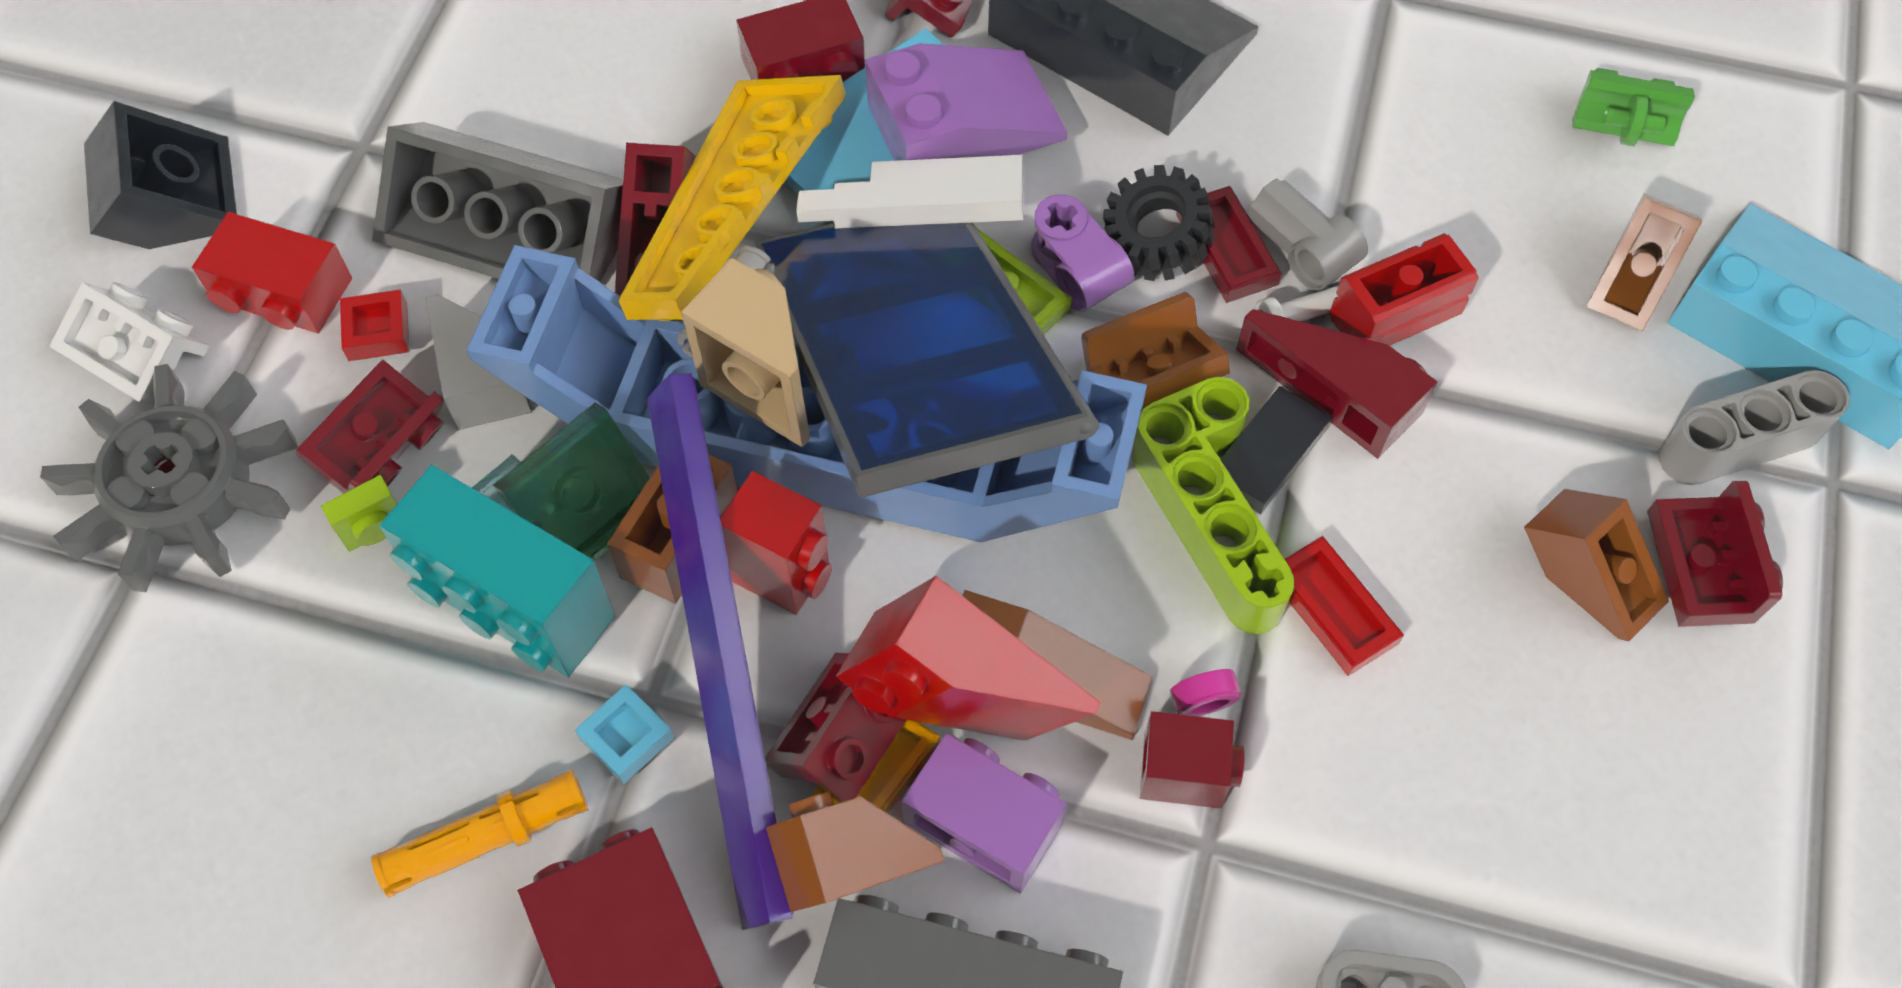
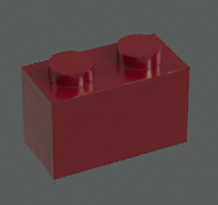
[736,0,865,82]

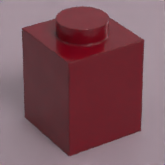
[1139,711,1245,809]

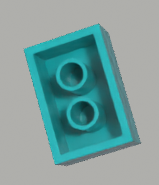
[379,464,616,678]

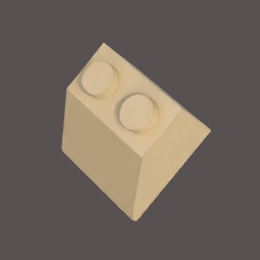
[681,257,810,447]

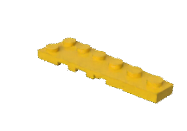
[618,75,846,321]

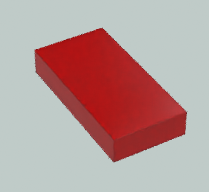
[1284,536,1404,676]

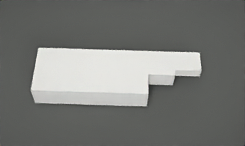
[796,155,1024,228]

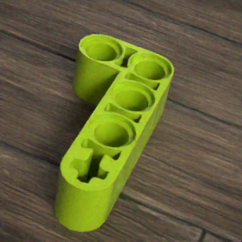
[1132,377,1294,634]

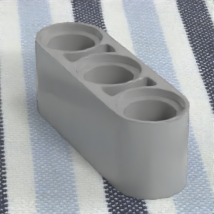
[1659,370,1849,485]

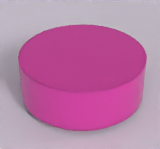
[1170,669,1241,716]

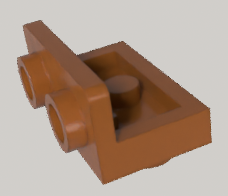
[1081,292,1230,412]

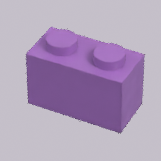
[902,733,1067,893]

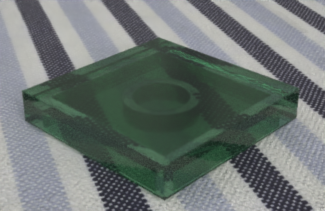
[493,402,650,561]

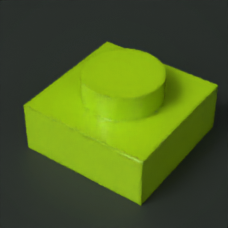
[320,475,397,552]

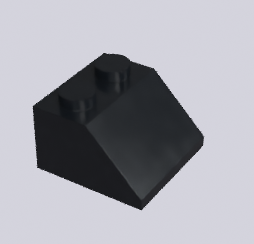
[84,101,237,250]

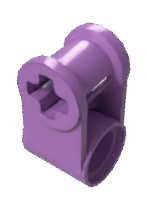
[1031,195,1134,312]

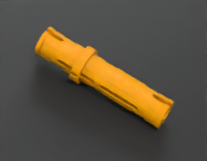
[371,769,589,898]

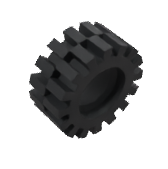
[1103,165,1215,281]

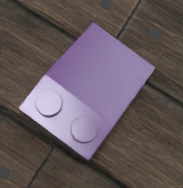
[865,43,1068,161]

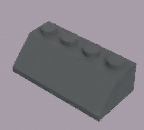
[372,122,623,282]

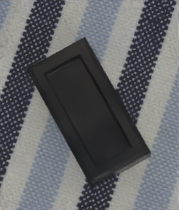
[1220,386,1332,515]

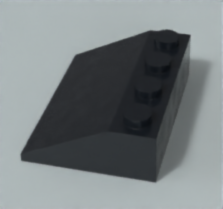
[988,0,1259,136]

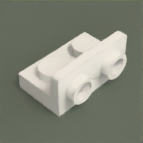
[49,282,210,405]

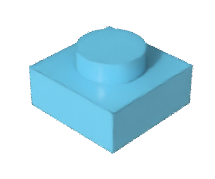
[574,685,675,784]

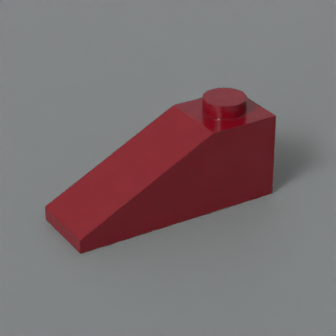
[615,142,696,321]
[1236,309,1438,459]

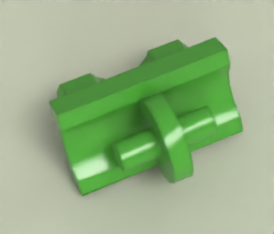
[1572,68,1695,146]

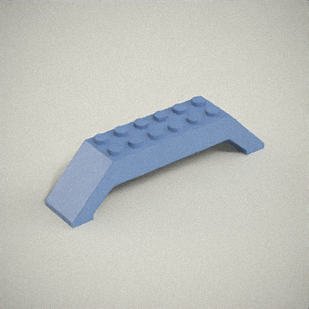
[466,245,1147,542]

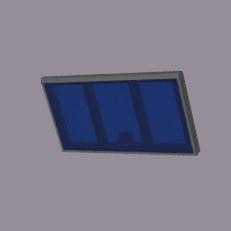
[755,223,1099,498]

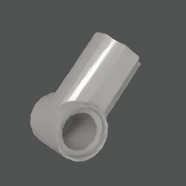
[1247,178,1368,291]

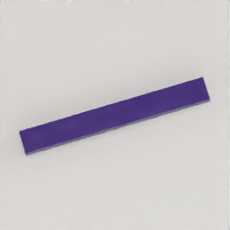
[647,373,794,930]

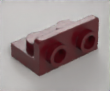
[765,653,906,803]

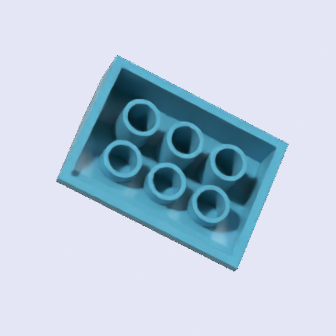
[1667,203,1902,450]

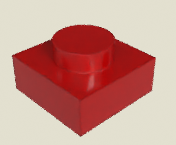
[340,289,410,361]

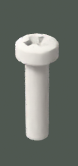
[1254,285,1339,322]

